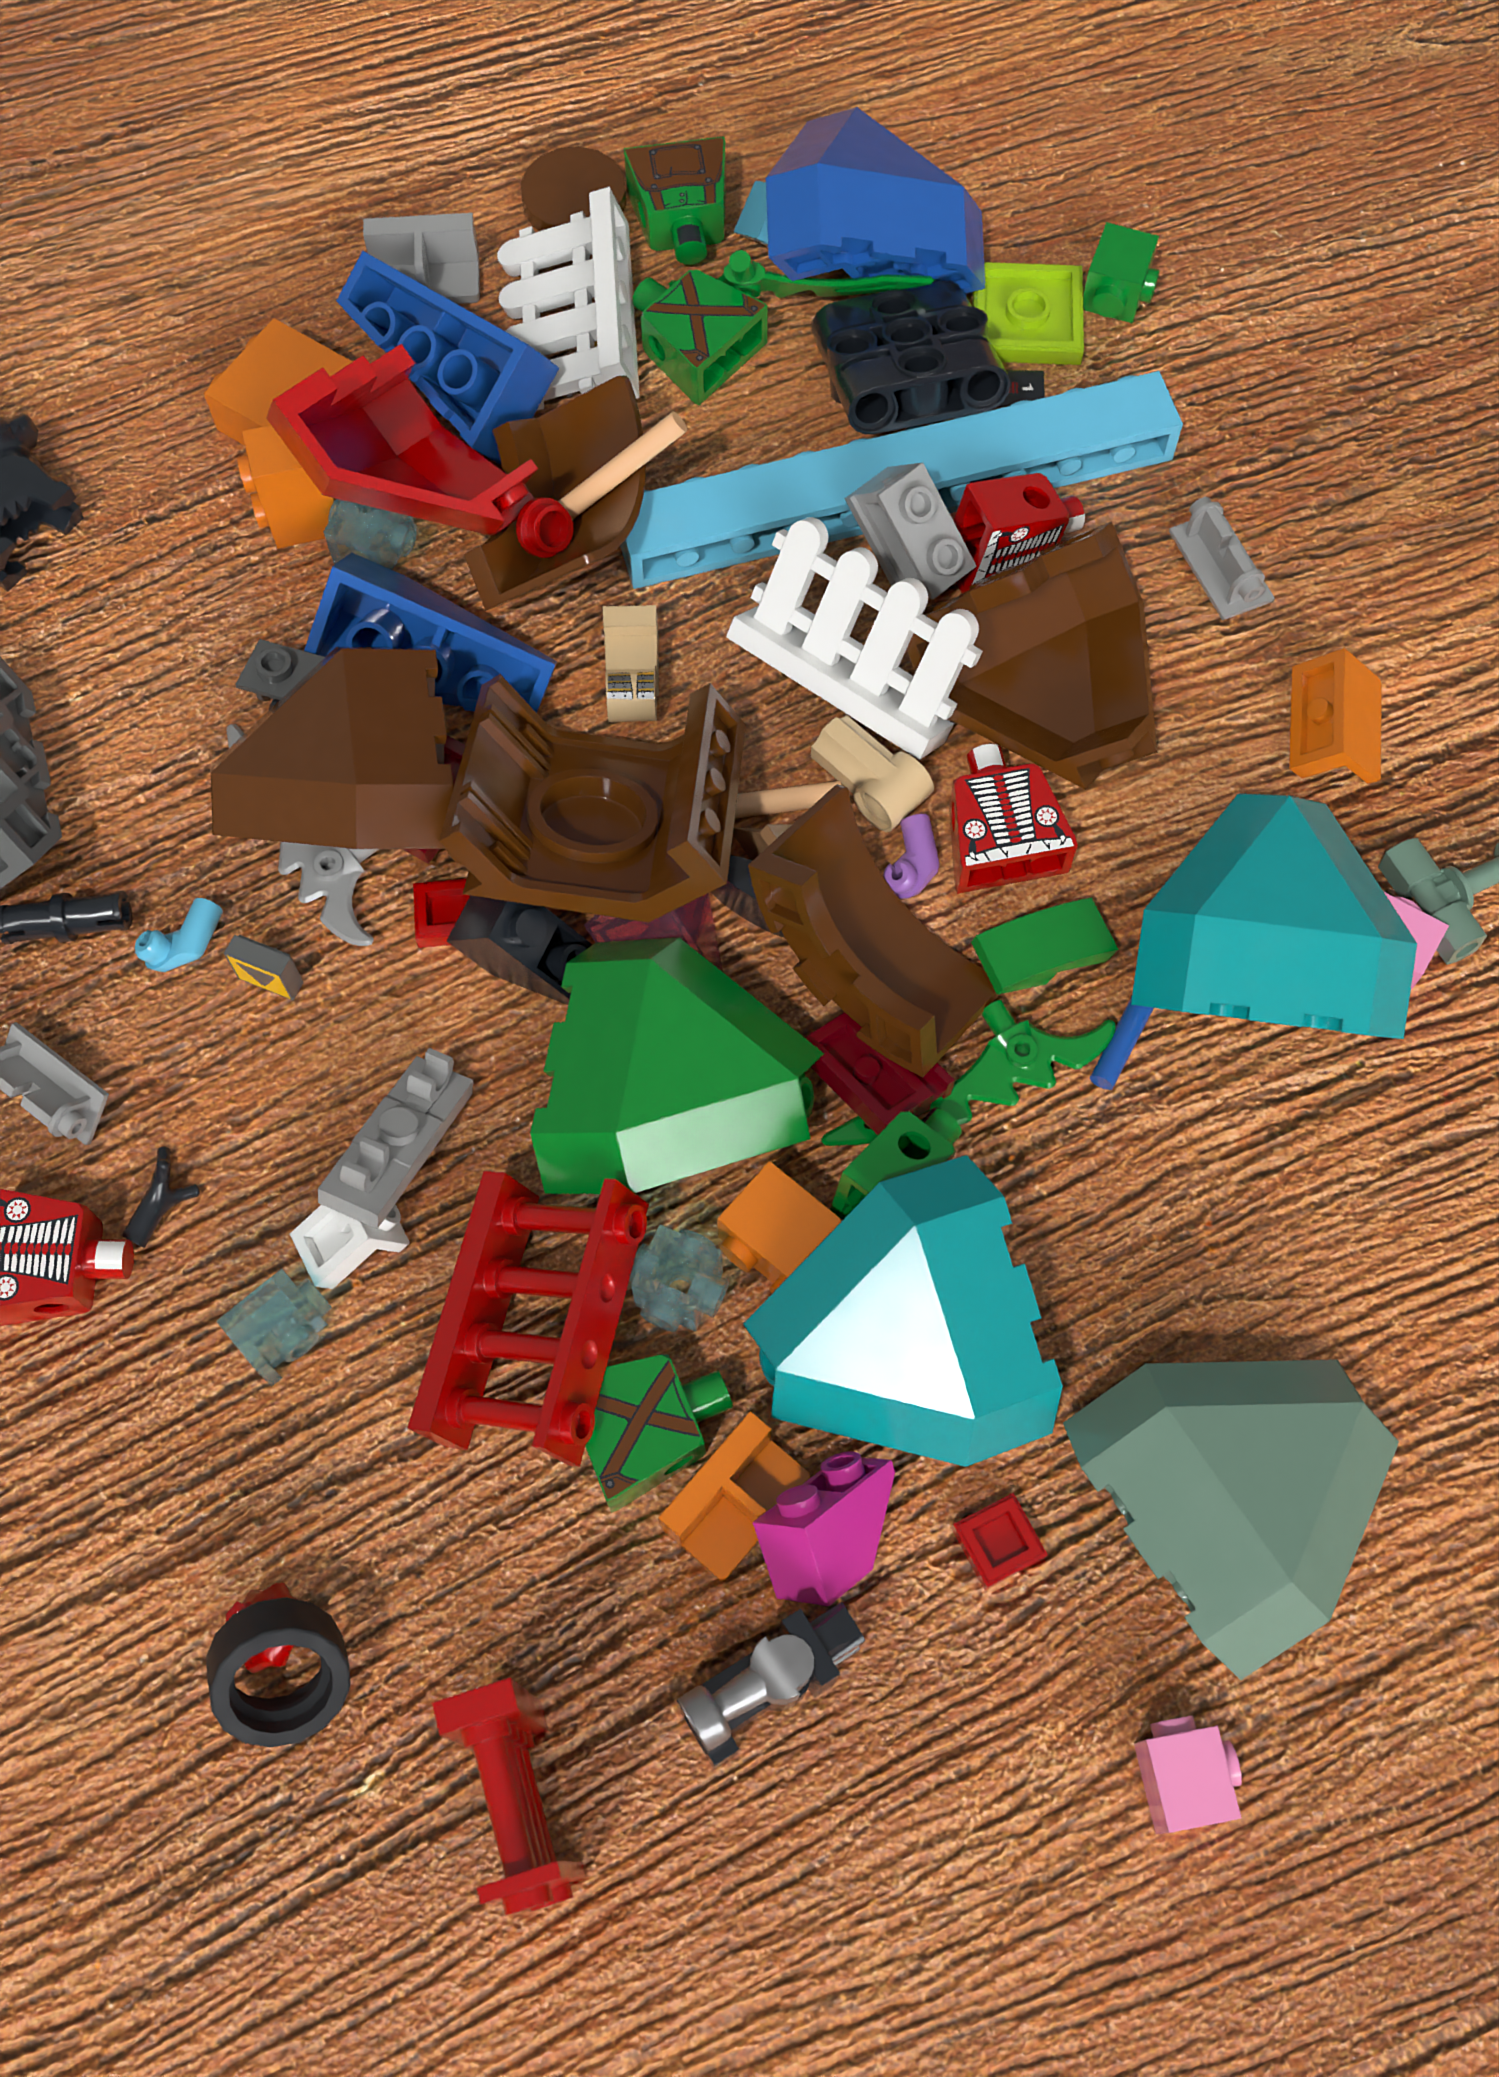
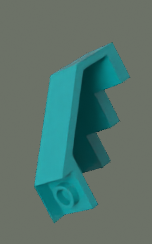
[1131,793,1417,1039]
[743,1155,1063,1467]

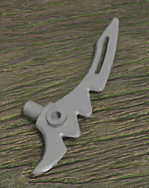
[226,724,379,946]

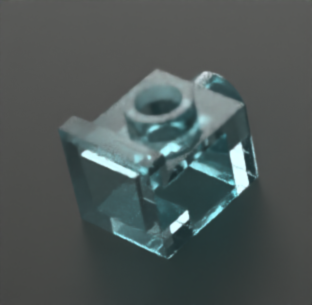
[216,1269,332,1386]

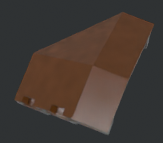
[906,521,1157,790]
[209,646,453,849]

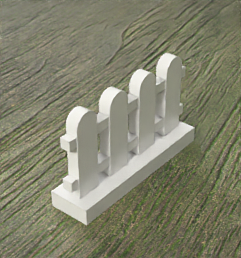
[497,187,640,411]
[726,517,983,760]

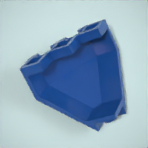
[766,107,986,293]

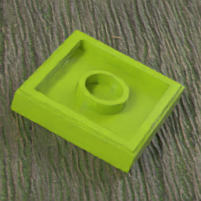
[972,262,1084,365]

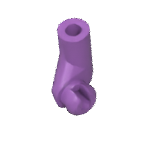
[883,814,940,899]

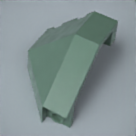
[1063,1360,1399,1680]

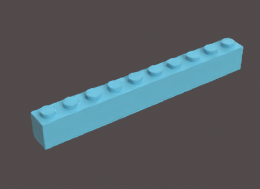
[620,371,1183,589]

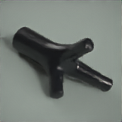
[121,1146,200,1248]

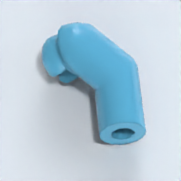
[135,898,223,972]

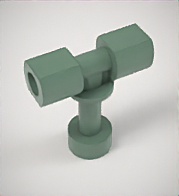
[1378,838,1499,965]

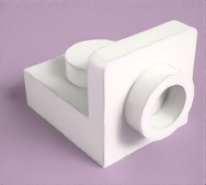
[290,1204,410,1289]

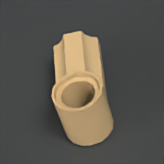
[811,715,934,832]

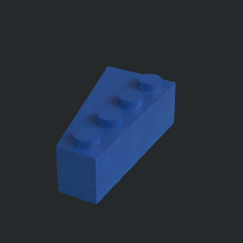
[336,251,559,466]

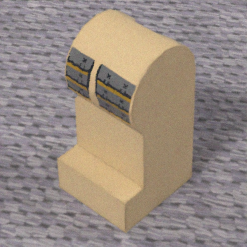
[603,605,659,722]

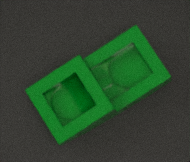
[971,897,1119,995]

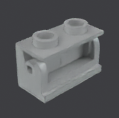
[844,463,977,599]

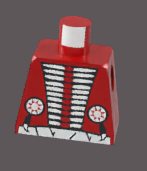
[953,473,1085,593]
[949,744,1078,894]
[0,1189,134,1326]

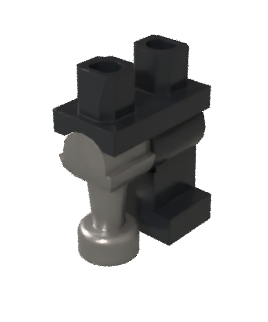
[677,1602,866,1770]

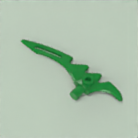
[668,250,935,298]
[821,1000,1116,1146]

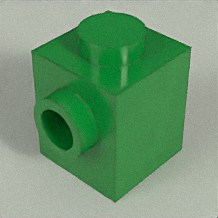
[1083,222,1160,323]

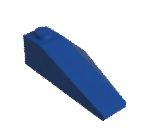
[304,552,557,713]

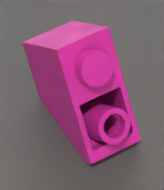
[753,1451,895,1606]

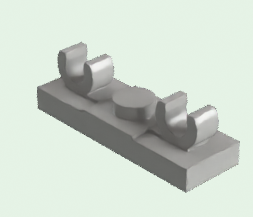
[318,1048,473,1229]

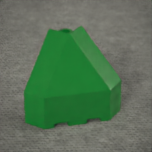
[530,938,824,1194]

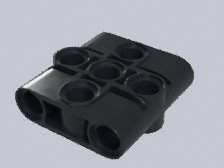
[811,281,1010,434]

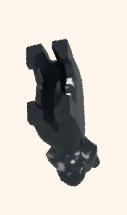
[0,413,84,592]

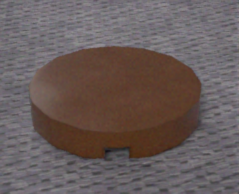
[520,146,627,231]

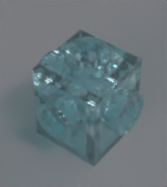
[323,499,417,570]
[629,1224,729,1332]

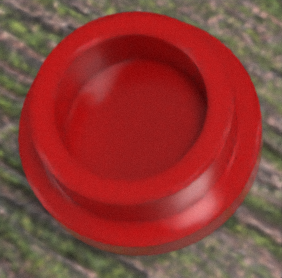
[516,497,573,558]

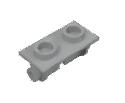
[1169,497,1275,621]
[0,1022,109,1146]

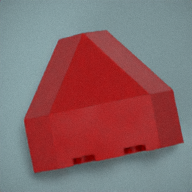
[266,344,538,536]

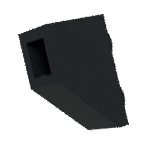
[447,895,593,1005]

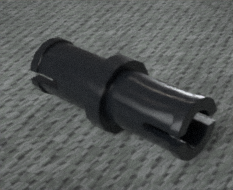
[0,891,132,945]

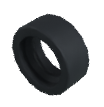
[206,1597,350,1748]

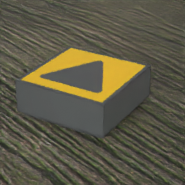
[224,935,304,1001]

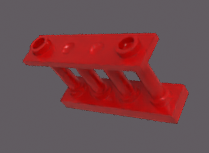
[407,1171,649,1467]
[432,1677,587,1916]

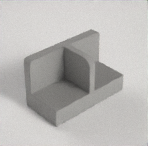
[363,213,480,304]

